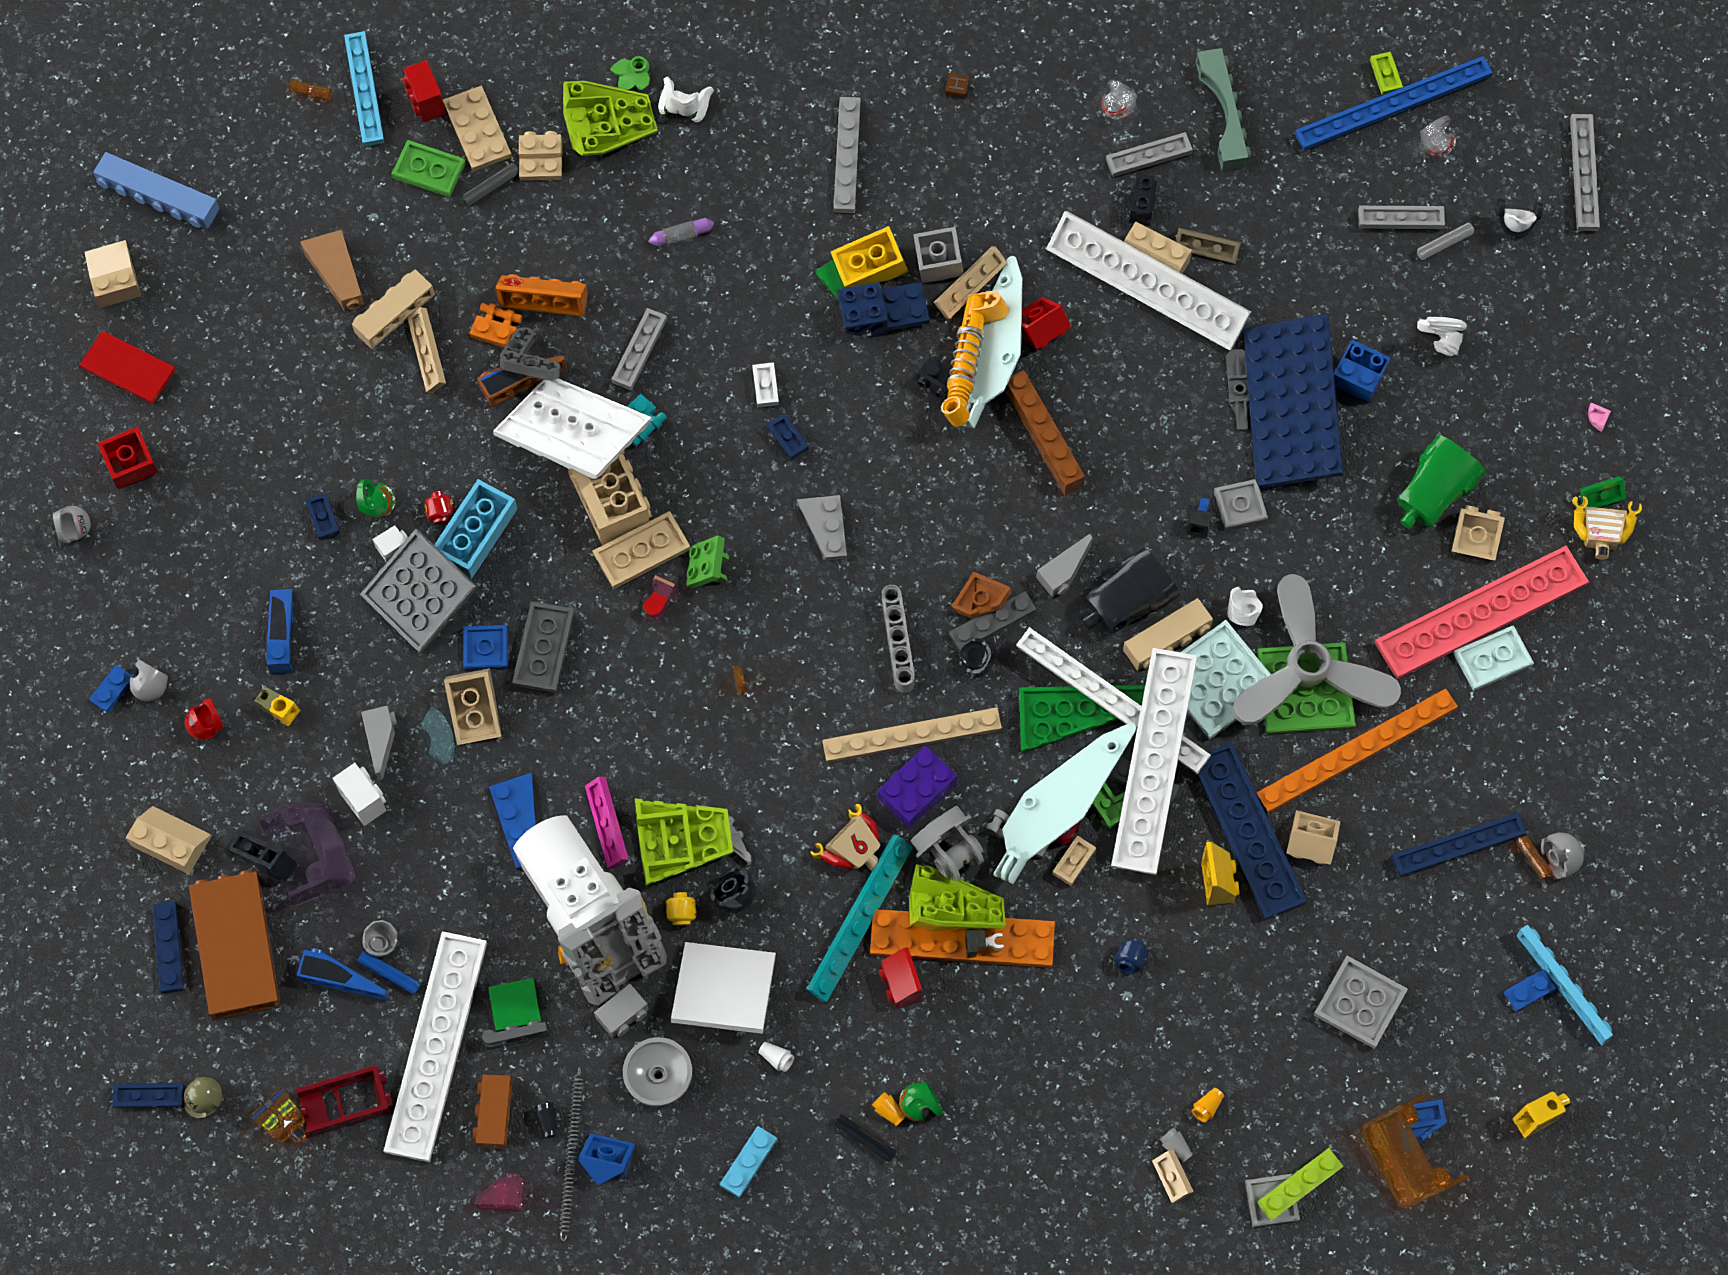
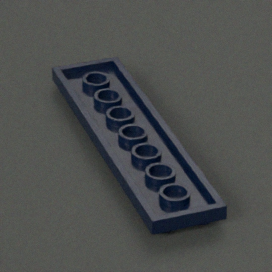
[1196,742,1307,920]

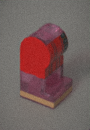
[644,575,676,621]

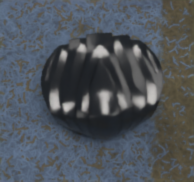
[959,638,996,677]

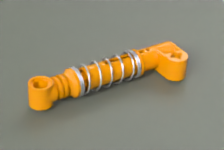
[941,291,1009,427]

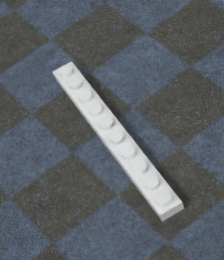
[1016,627,1211,774]

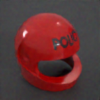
[184,698,224,740]

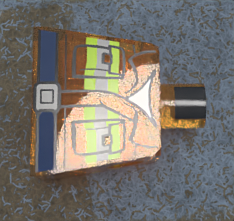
[249,1086,307,1144]

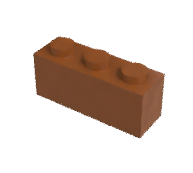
[473,1075,513,1150]

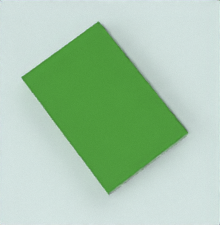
[391,140,466,197]

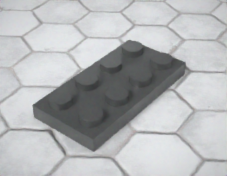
[512,601,575,693]

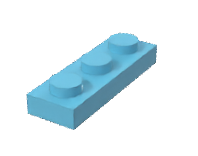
[720,1126,777,1198]

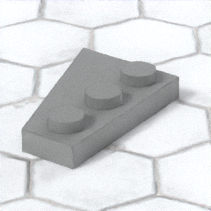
[797,495,847,561]

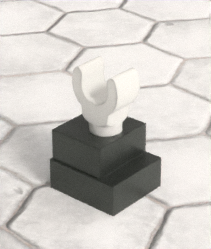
[965,930,1004,958]

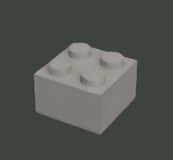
[913,227,963,283]

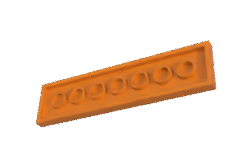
[870,909,1055,968]

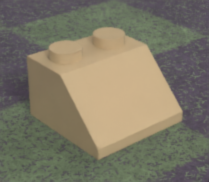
[1286,810,1340,865]

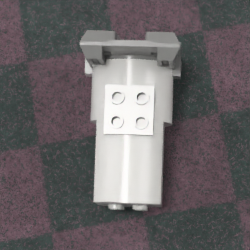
[513,815,667,1006]

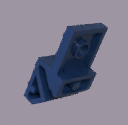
[837,282,930,338]

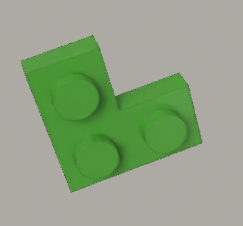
[1092,783,1125,829]

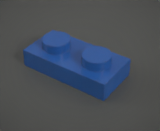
[89,665,134,714]
[1504,969,1556,1012]

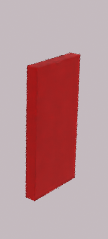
[79,331,176,404]

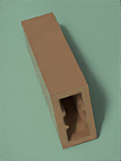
[301,230,364,310]

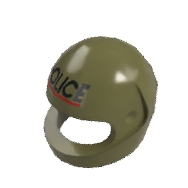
[183,1076,223,1118]

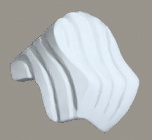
[1227,587,1263,626]

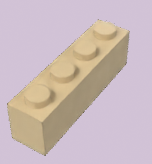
[352,270,435,349]
[1123,598,1213,671]

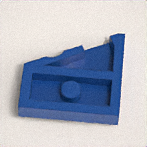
[1395,1100,1447,1152]

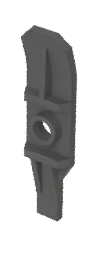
[1226,349,1250,431]

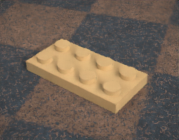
[443,85,512,172]
[593,511,691,590]

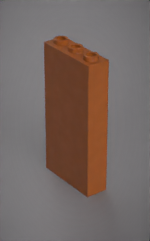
[189,870,281,1021]

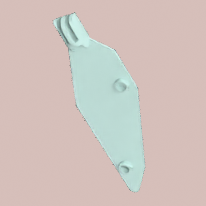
[962,256,1023,428]
[993,723,1136,884]

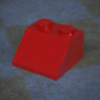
[1021,297,1071,349]
[879,947,922,1009]

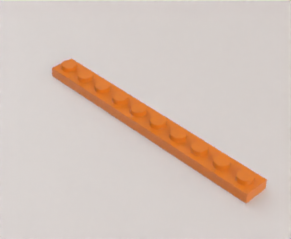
[1256,689,1458,814]

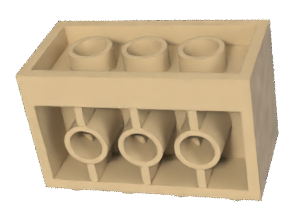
[567,450,652,546]

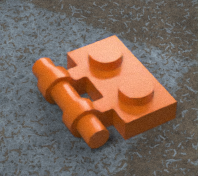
[469,303,522,348]

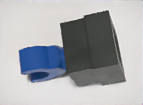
[1187,498,1211,538]

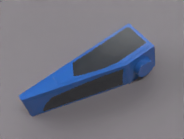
[267,589,293,674]
[297,948,389,1001]

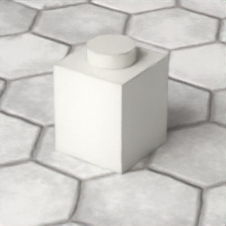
[373,525,408,563]

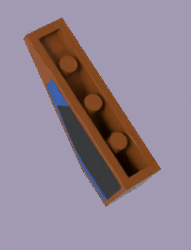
[477,356,567,407]

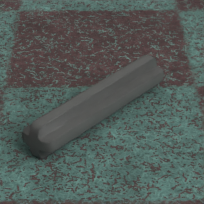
[463,163,519,205]

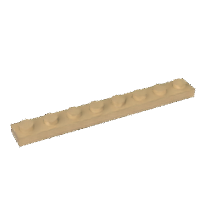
[822,708,1002,763]

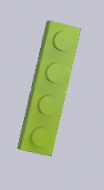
[1257,1148,1343,1221]

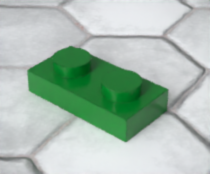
[1580,476,1627,509]

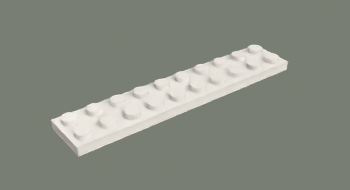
[1046,211,1251,350]
[1111,648,1197,875]
[384,932,487,1162]

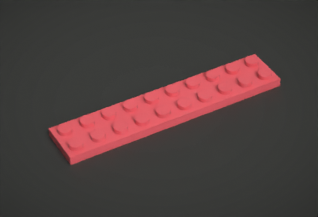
[1375,546,1589,679]

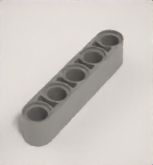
[882,585,914,693]

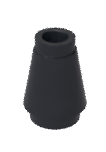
[534,1102,557,1138]

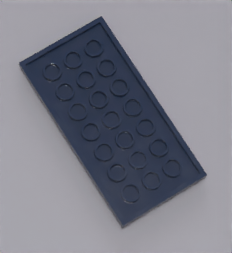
[1243,314,1344,489]

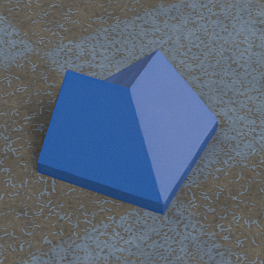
[578,1133,635,1185]

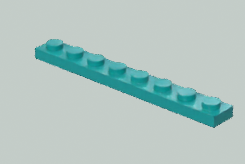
[807,835,913,1002]

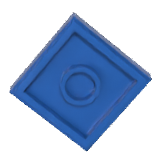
[463,625,508,670]

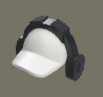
[1495,198,1543,237]

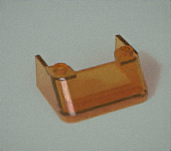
[1362,1093,1470,1208]

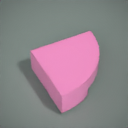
[1588,403,1611,432]

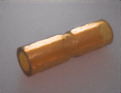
[288,79,332,101]
[1516,835,1553,880]

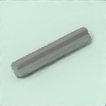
[1417,223,1474,260]

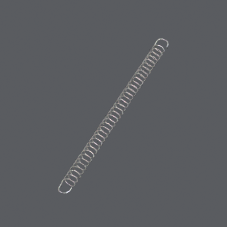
[560,1067,583,1241]

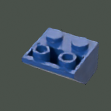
[1334,340,1391,403]

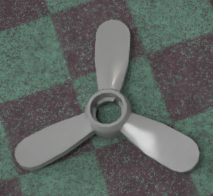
[1233,574,1401,725]

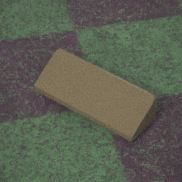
[1175,228,1241,264]

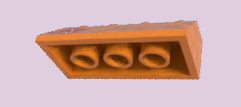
[496,274,588,317]

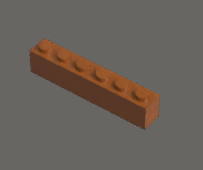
[1005,370,1085,496]

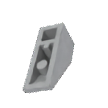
[1036,534,1092,598]
[361,706,397,780]

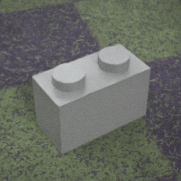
[594,984,649,1038]

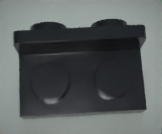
[915,358,952,400]

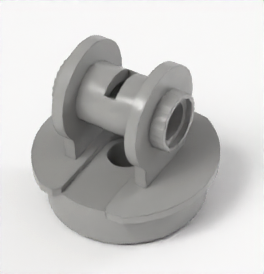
[911,806,984,882]

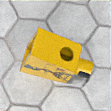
[1513,1092,1571,1139]

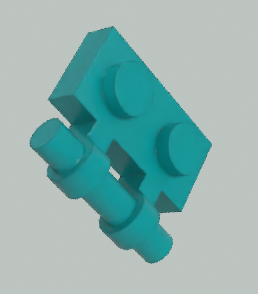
[627,394,667,447]

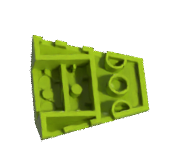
[635,798,733,885]

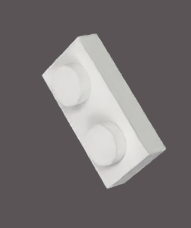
[752,363,779,407]

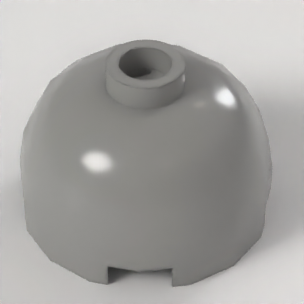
[1541,832,1584,879]

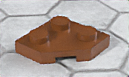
[951,572,1012,619]

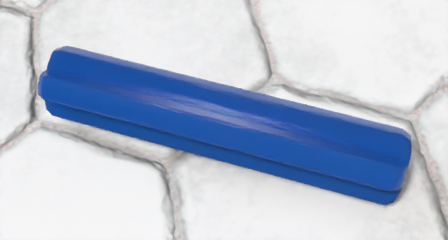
[358,951,420,994]

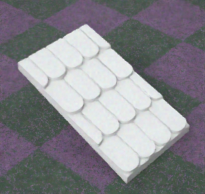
[493,379,651,479]

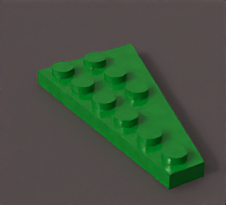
[1019,685,1146,753]

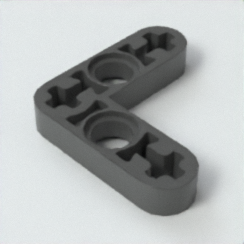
[500,327,560,380]

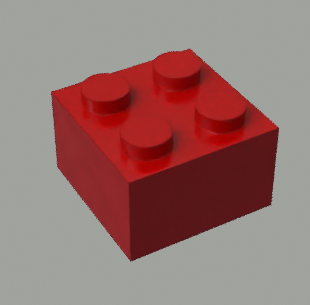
[402,60,446,123]
[97,426,158,489]

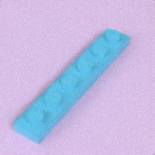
[344,31,384,147]
[1517,925,1613,1046]

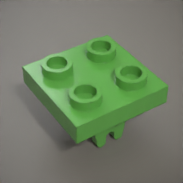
[686,536,729,589]

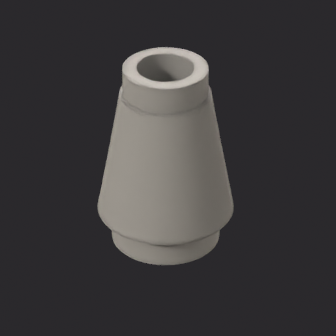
[1160,1128,1193,1163]

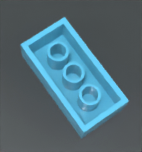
[435,479,517,579]

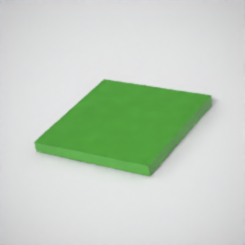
[1256,643,1356,735]

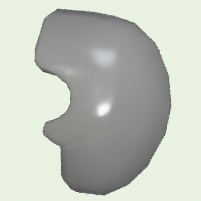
[362,920,397,958]

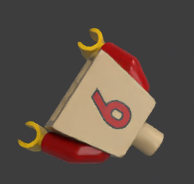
[810,804,880,871]

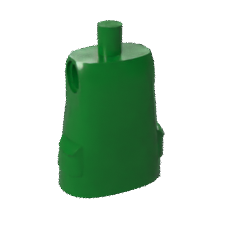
[1397,435,1486,529]

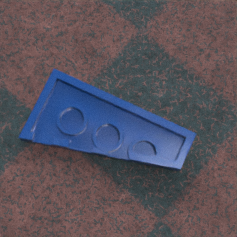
[489,773,536,870]

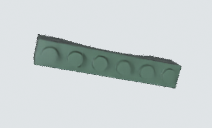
[1196,48,1251,171]

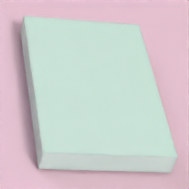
[1453,625,1534,691]

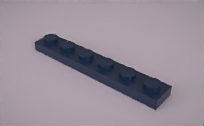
[1391,813,1527,877]

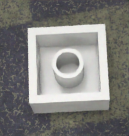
[333,763,386,826]

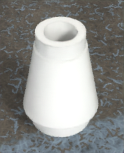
[759,1042,794,1072]

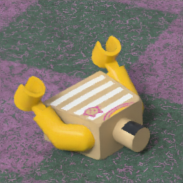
[1572,496,1642,560]

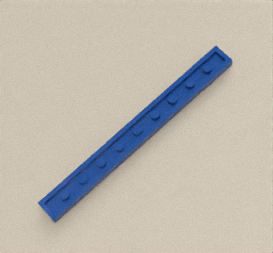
[1295,56,1493,151]

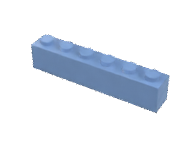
[93,152,220,229]

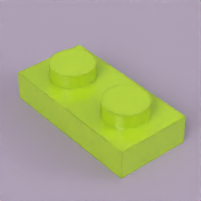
[1370,52,1403,96]

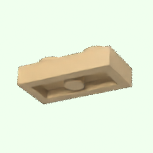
[1052,836,1096,886]
[1152,1149,1194,1203]

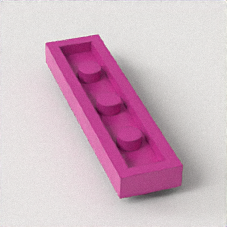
[585,777,628,868]

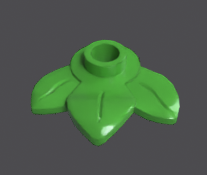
[610,56,650,90]

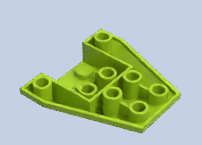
[563,81,658,156]
[909,864,1006,930]

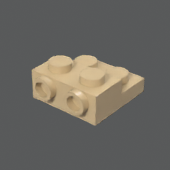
[519,131,562,181]
[1451,505,1505,561]

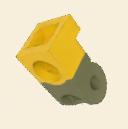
[253,687,300,727]

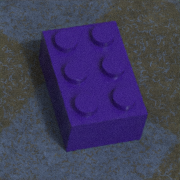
[877,746,957,829]

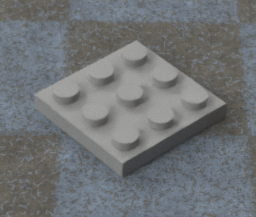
[1314,956,1408,1049]

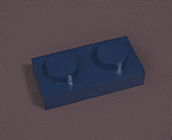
[767,413,809,460]
[305,493,340,541]

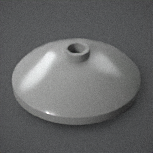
[623,1037,692,1106]

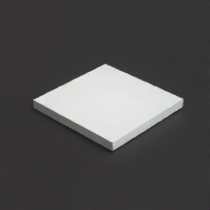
[671,942,776,1034]

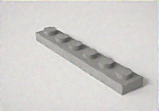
[834,97,861,213]
[1570,114,1600,231]

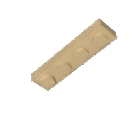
[934,247,1007,319]
[407,307,446,393]

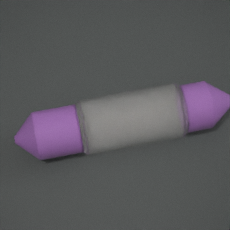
[649,218,714,247]

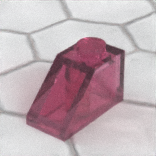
[474,1174,526,1210]

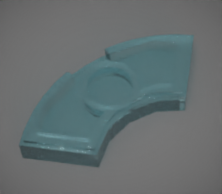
[420,707,455,766]

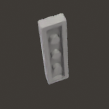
[1106,132,1193,177]
[1358,206,1445,229]
[611,308,667,390]

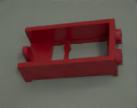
[296,1065,393,1138]

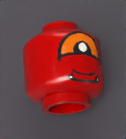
[425,491,454,525]

